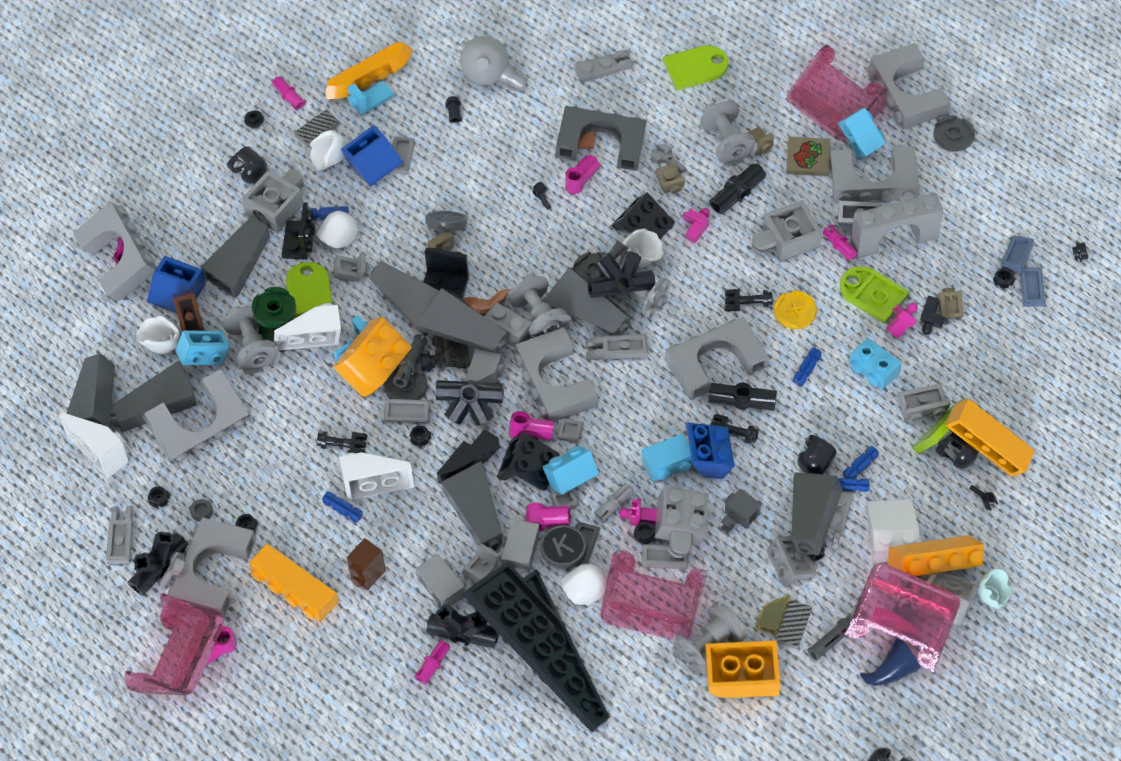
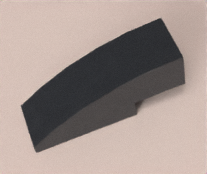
[437,429,500,485]

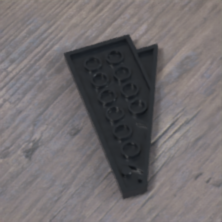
[463,561,610,733]

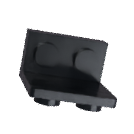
[611,192,675,239]
[281,202,315,260]
[423,247,470,298]
[497,432,559,491]

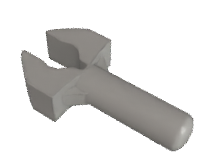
[652,144,686,173]
[159,552,185,588]

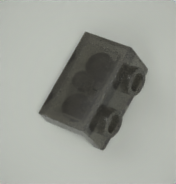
[432,335,470,372]

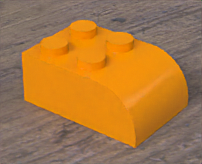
[333,317,412,397]
[705,640,780,698]

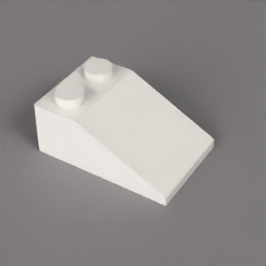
[274,303,341,350]
[59,413,129,478]
[339,452,414,501]
[866,499,921,563]

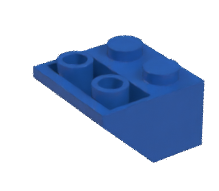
[341,125,404,187]
[147,256,206,313]
[686,422,735,479]

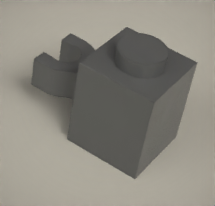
[721,488,761,534]

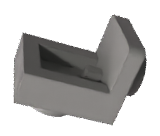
[334,253,368,281]
[462,544,499,583]

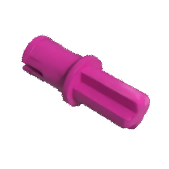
[272,76,305,111]
[823,225,857,260]
[414,640,450,685]

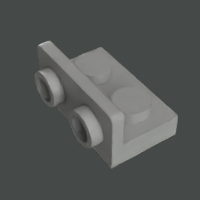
[767,536,817,587]

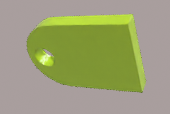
[663,45,728,91]
[286,262,332,319]
[840,266,910,324]
[912,398,965,454]

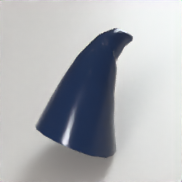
[860,637,921,686]

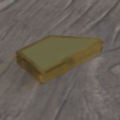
[755,595,791,635]

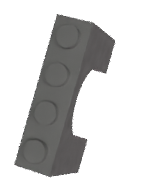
[555,106,647,171]

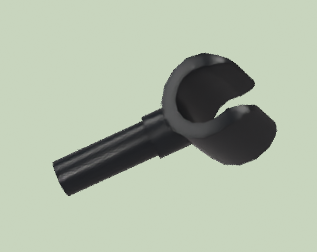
[532,181,552,210]
[969,485,998,510]

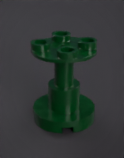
[252,287,297,352]

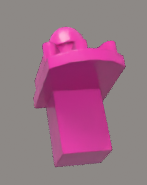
[682,208,710,243]
[886,303,918,339]
[619,498,657,526]

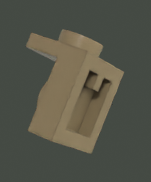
[748,126,774,156]
[655,163,686,194]
[427,231,454,251]
[936,288,964,319]

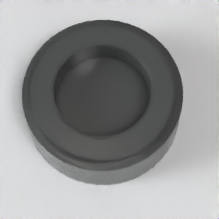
[190,499,213,522]

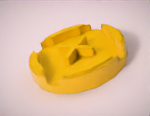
[773,290,817,329]

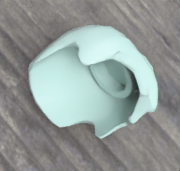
[977,568,1012,609]

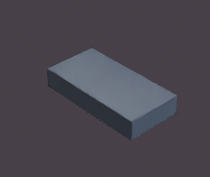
[1001,235,1034,273]
[1019,267,1045,307]

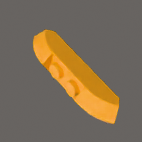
[326,42,413,99]

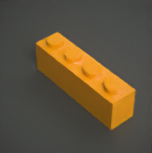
[945,399,1035,477]
[888,535,984,578]
[249,544,339,622]

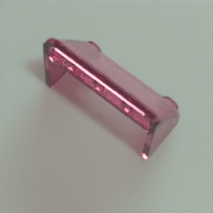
[787,44,887,141]
[600,550,708,640]
[845,563,960,672]
[124,593,224,696]

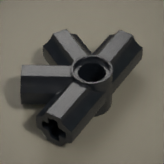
[587,250,656,298]
[435,380,504,426]
[128,531,188,596]
[426,605,499,648]

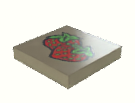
[786,137,830,176]

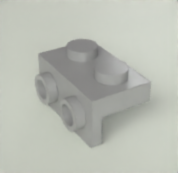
[897,383,951,421]

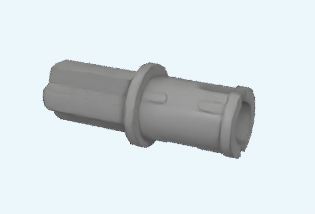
[594,483,634,523]

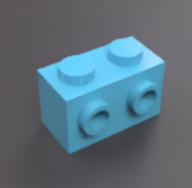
[838,108,886,158]
[175,331,230,365]
[849,338,902,390]
[641,434,694,482]
[543,446,599,495]

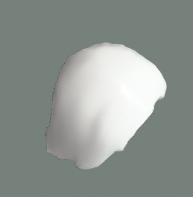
[310,130,346,171]
[316,211,359,248]
[622,228,664,268]
[136,315,181,354]
[561,564,608,606]

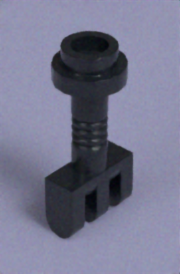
[725,289,773,311]
[710,414,759,443]
[317,431,368,454]

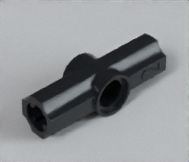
[709,163,766,215]
[708,382,777,411]

